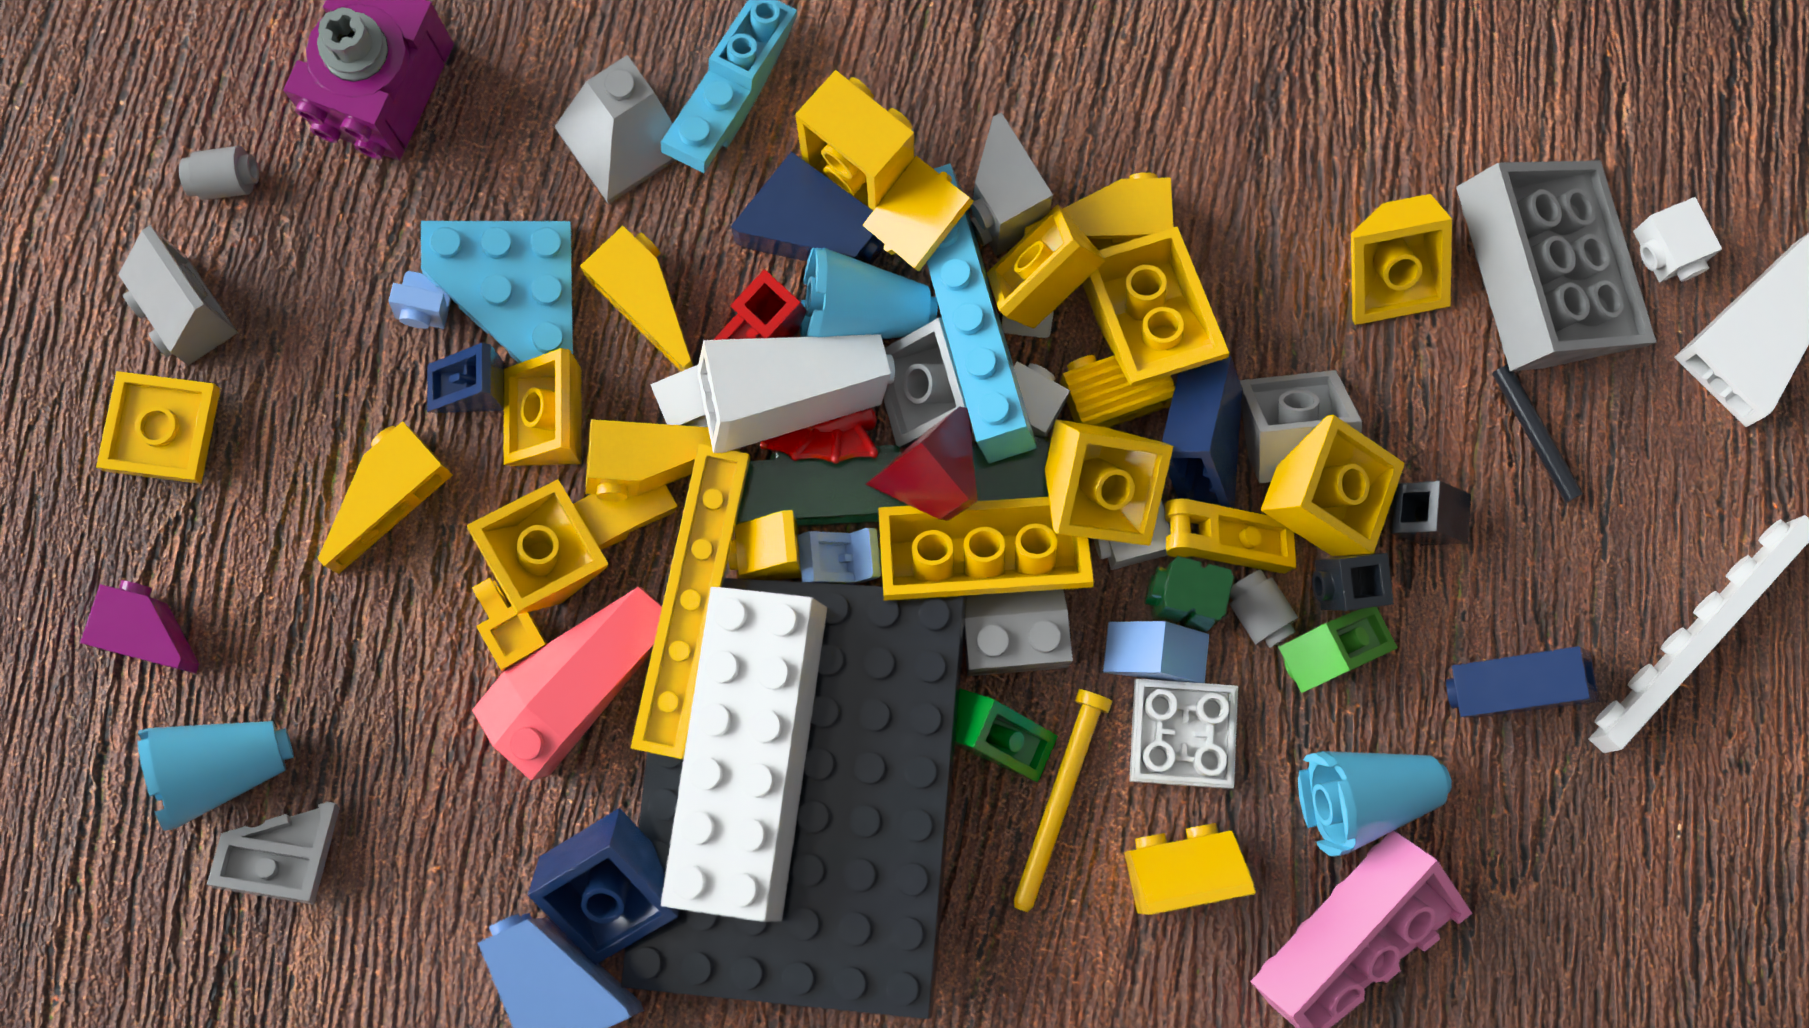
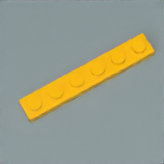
[631,444,750,759]

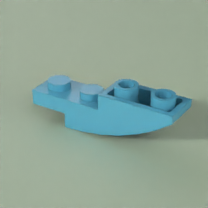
[661,0,797,173]

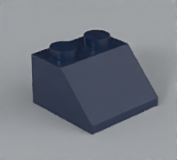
[528,808,679,965]

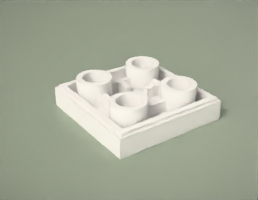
[1129,679,1238,789]

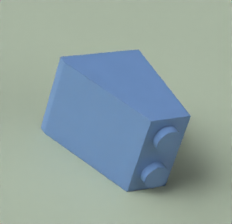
[478,913,644,1028]

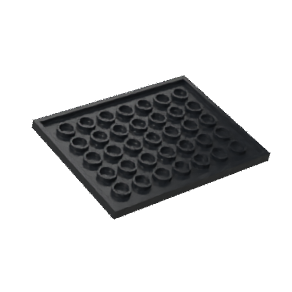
[621,575,967,1019]

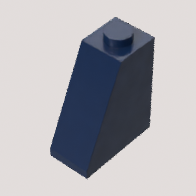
[731,152,885,264]
[1162,356,1242,508]
[1446,646,1600,718]

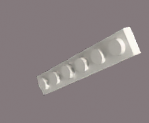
[1589,515,1809,753]

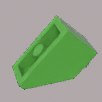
[1278,607,1398,693]

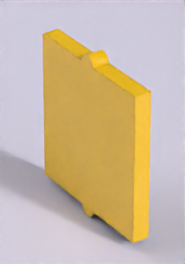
[863,156,974,271]

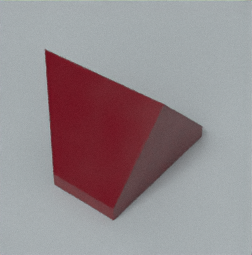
[866,406,978,521]

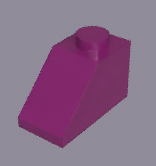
[80,580,199,674]

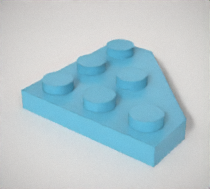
[421,221,573,363]

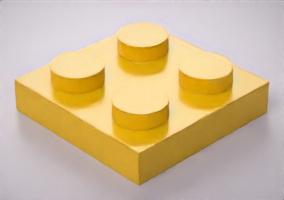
[96,371,221,484]

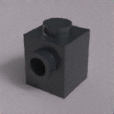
[1391,481,1471,546]
[1312,553,1394,611]

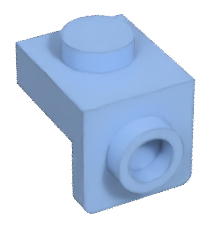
[388,271,451,329]
[798,528,881,585]

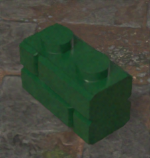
[1144,556,1234,633]

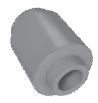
[179,146,259,200]
[1229,569,1299,648]

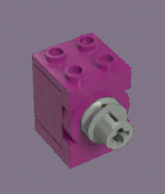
[283,0,454,161]

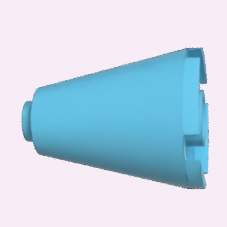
[799,248,938,339]
[138,721,294,831]
[1298,751,1452,856]

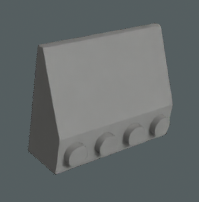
[1456,160,1656,372]

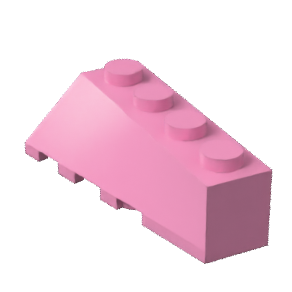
[1251,831,1472,1028]

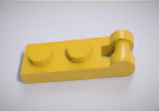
[1164,498,1296,574]

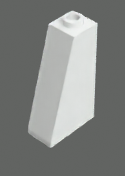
[1674,233,1809,427]
[697,334,895,453]

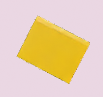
[987,204,1106,329]
[503,348,582,466]
[467,479,609,615]

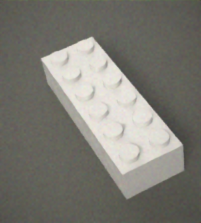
[661,587,827,921]

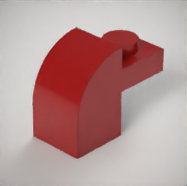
[713,269,806,340]

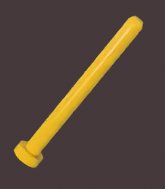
[1014,689,1112,912]

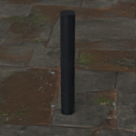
[1492,364,1584,503]

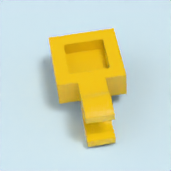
[472,578,547,671]

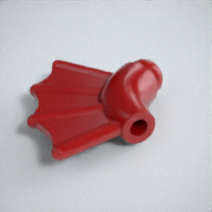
[760,408,879,464]

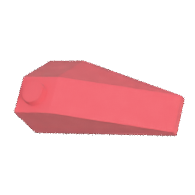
[472,587,662,780]

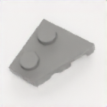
[207,802,340,905]

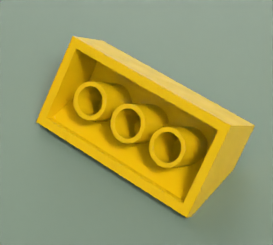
[878,497,1094,601]

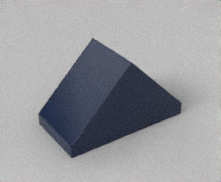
[427,343,505,413]

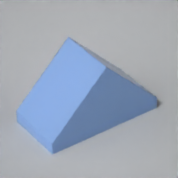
[1103,621,1209,683]

